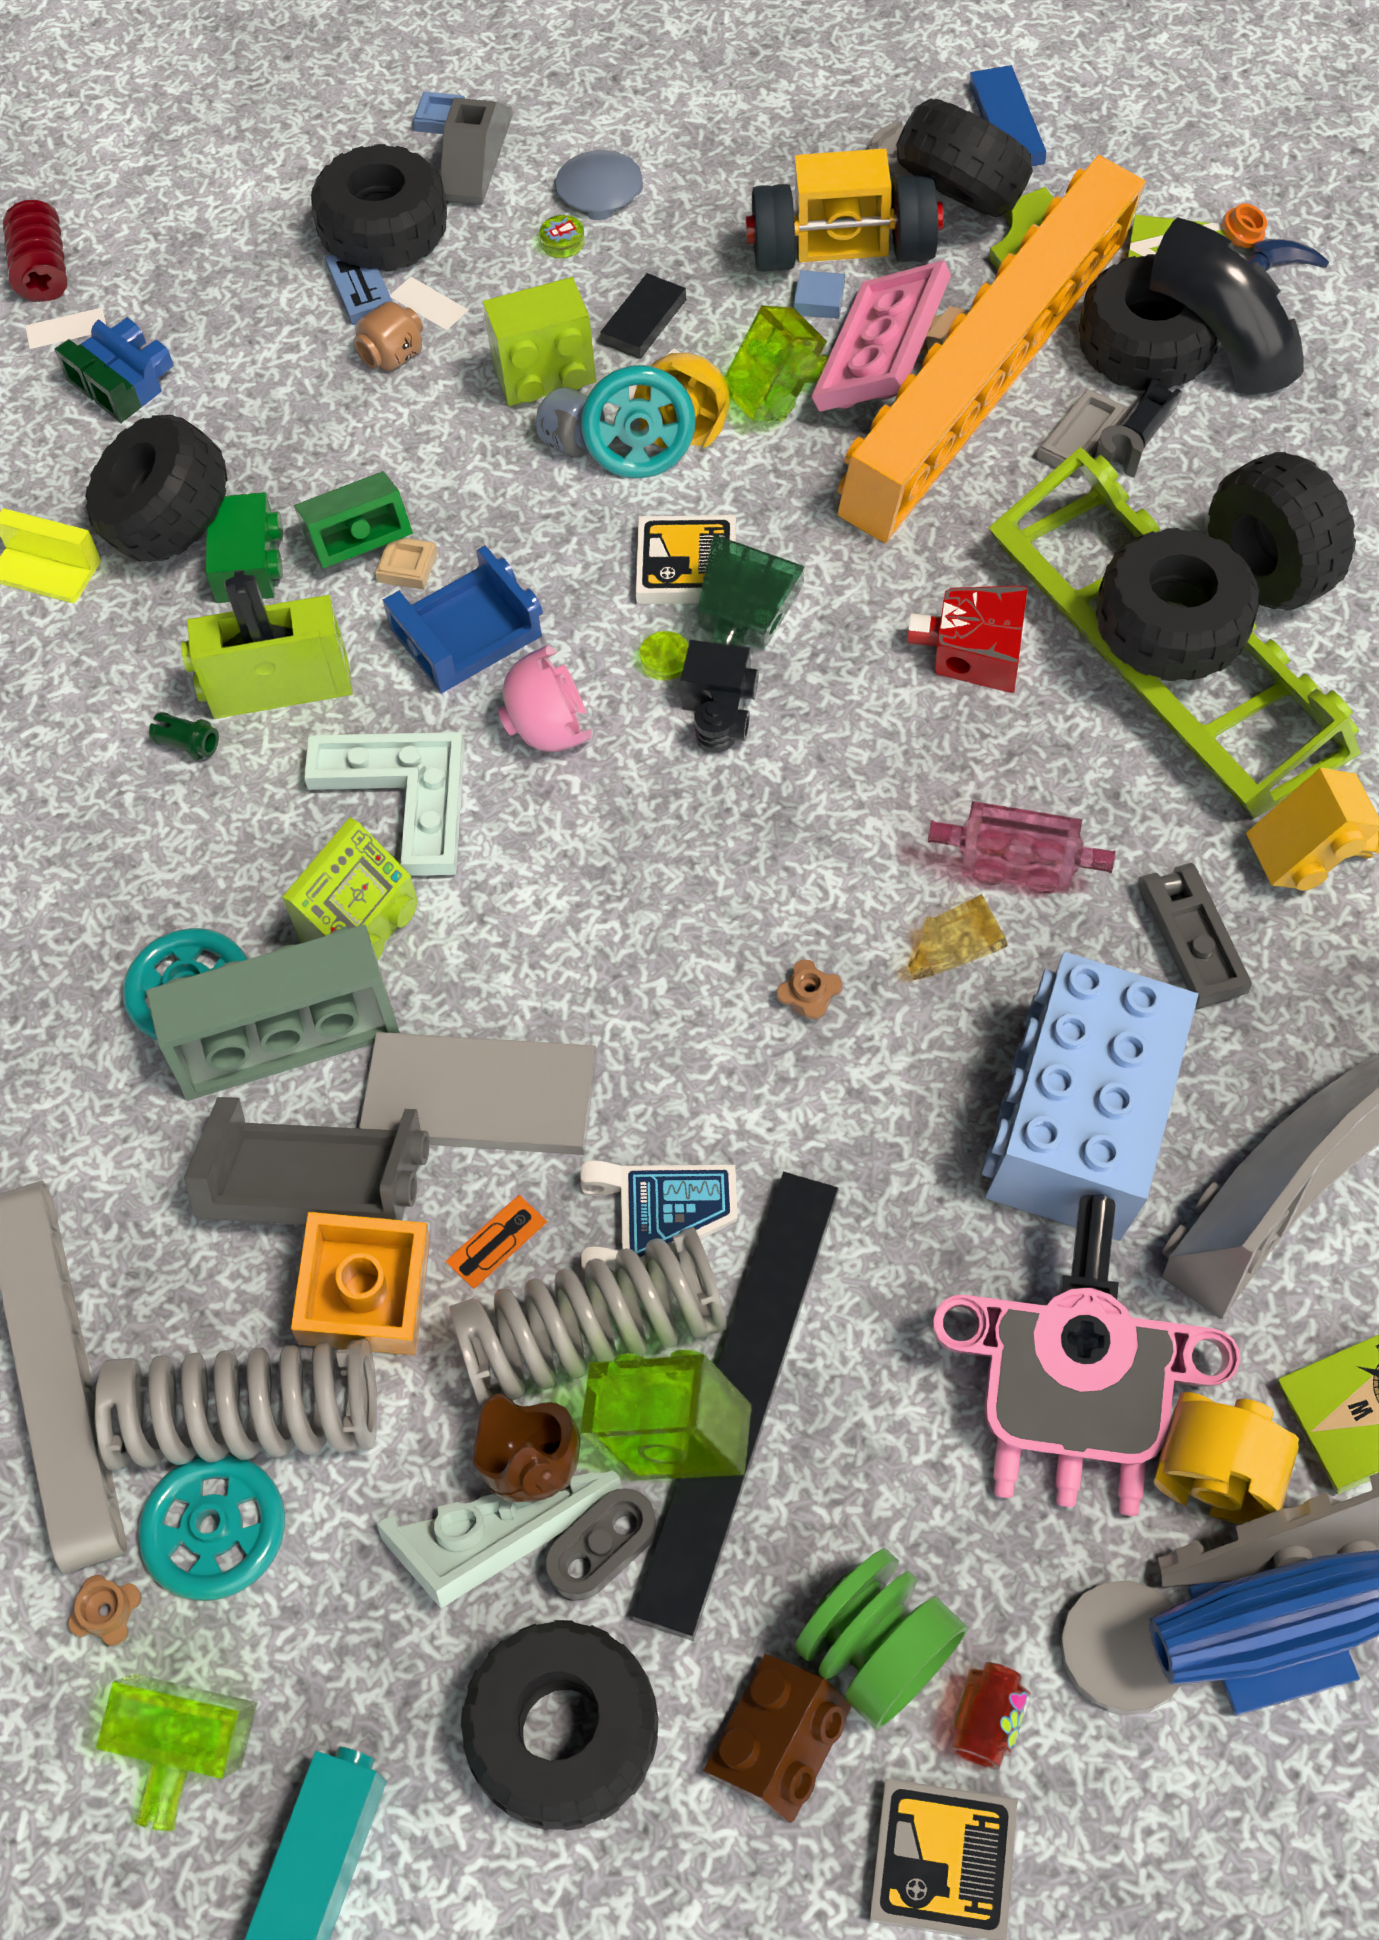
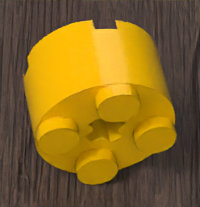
[1154,1392,1299,1525]

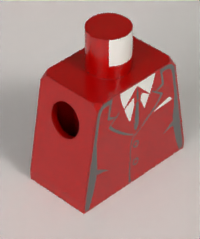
[908,586,1028,693]

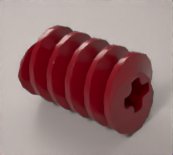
[3,200,67,302]

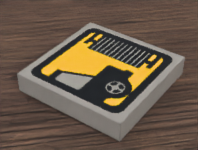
[869,1778,1018,1940]

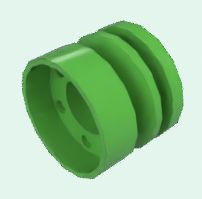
[794,1548,969,1730]

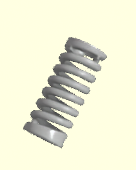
[449,1227,727,1409]
[95,1339,377,1470]

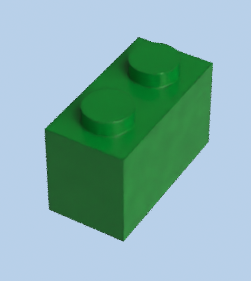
[293,471,413,569]
[205,492,283,603]

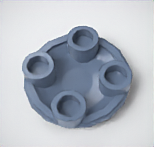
[555,150,643,220]

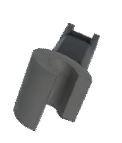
[1094,379,1182,478]

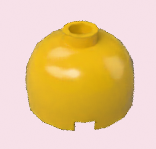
[633,352,730,449]

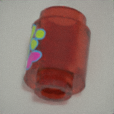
[949,1662,1031,1770]

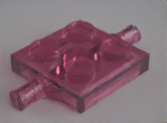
[928,801,1116,895]

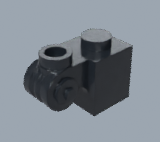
[680,640,759,753]

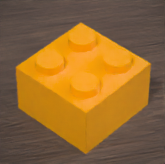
[291,1212,430,1355]

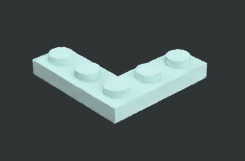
[304,732,465,876]

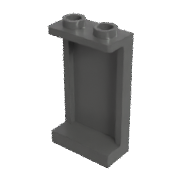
[184,1097,430,1225]

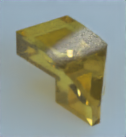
[907,894,1008,980]

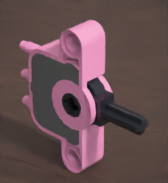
[932,1195,1240,1516]

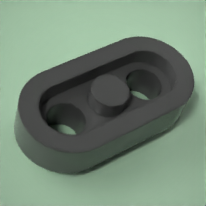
[546,1488,657,1600]

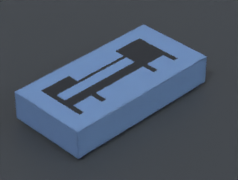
[325,255,393,325]

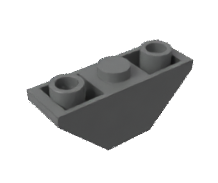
[440,97,513,205]

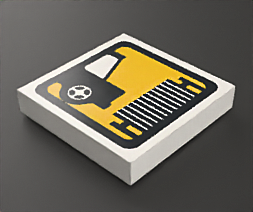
[636,515,736,604]

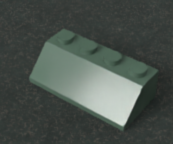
[146,924,400,1101]

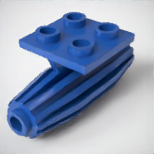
[1149,1550,1379,1717]

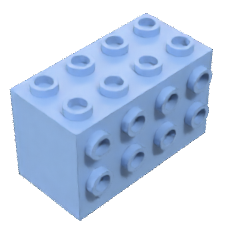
[981,951,1199,1241]

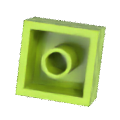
[482,277,597,407]

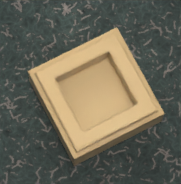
[376,538,438,590]

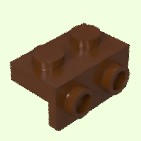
[703,1653,851,1823]

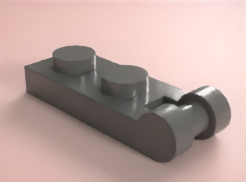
[1138,863,1252,1008]

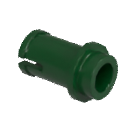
[149,712,219,760]

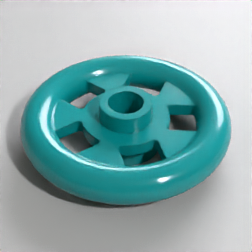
[581,365,696,478]
[123,928,248,1040]
[138,1454,285,1601]

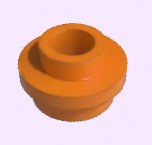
[1222,203,1267,248]

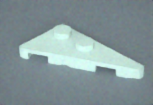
[377,1470,622,1609]

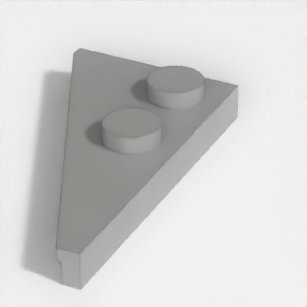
[1158,1473,1379,1587]

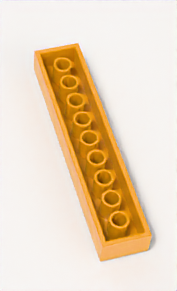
[837,154,1146,543]

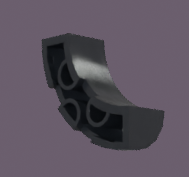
[1150,217,1304,394]

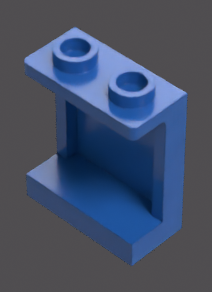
[382,545,543,694]

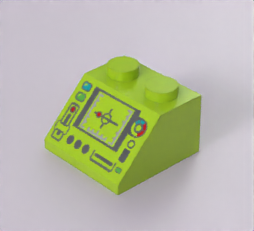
[282,817,418,960]

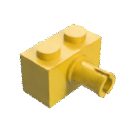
[1246,768,1379,891]

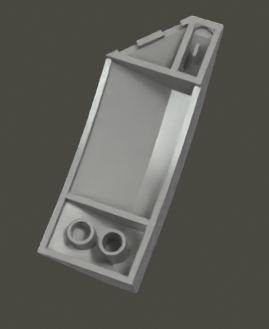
[1162,1053,1379,1319]

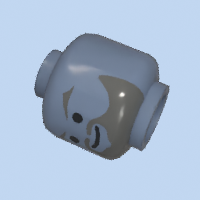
[535,387,606,457]

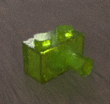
[724,305,829,421]
[96,1674,258,1831]

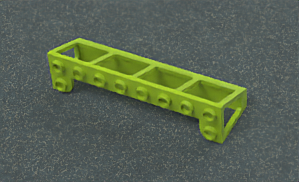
[988,446,1361,819]

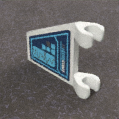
[581,1161,738,1281]

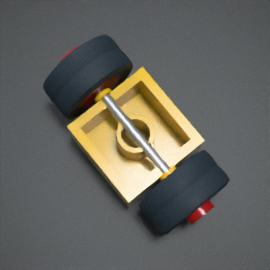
[745,148,943,272]

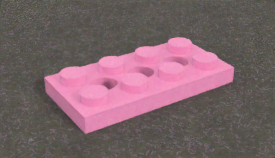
[811,260,951,412]

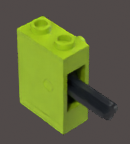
[181,570,353,719]

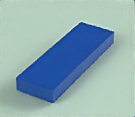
[969,65,1046,166]

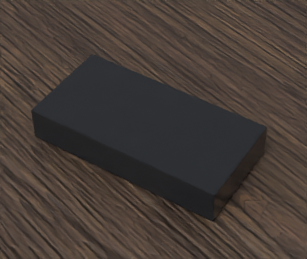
[600,273,687,359]

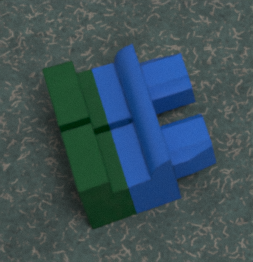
[54,317,174,423]

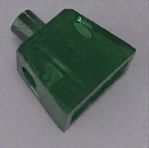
[697,534,805,649]

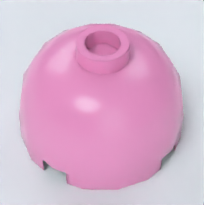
[498,645,592,752]

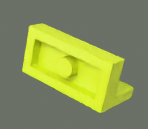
[0,508,102,603]

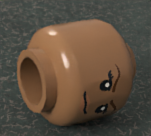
[353,302,423,371]

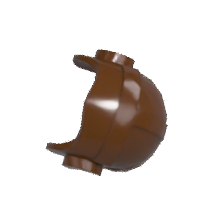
[472,1393,581,1503]

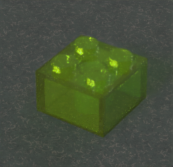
[580,1350,751,1481]

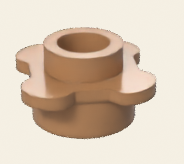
[777,960,842,1019]
[68,1575,142,1646]

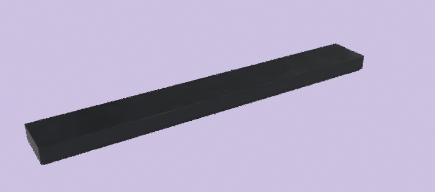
[633,1171,839,1641]

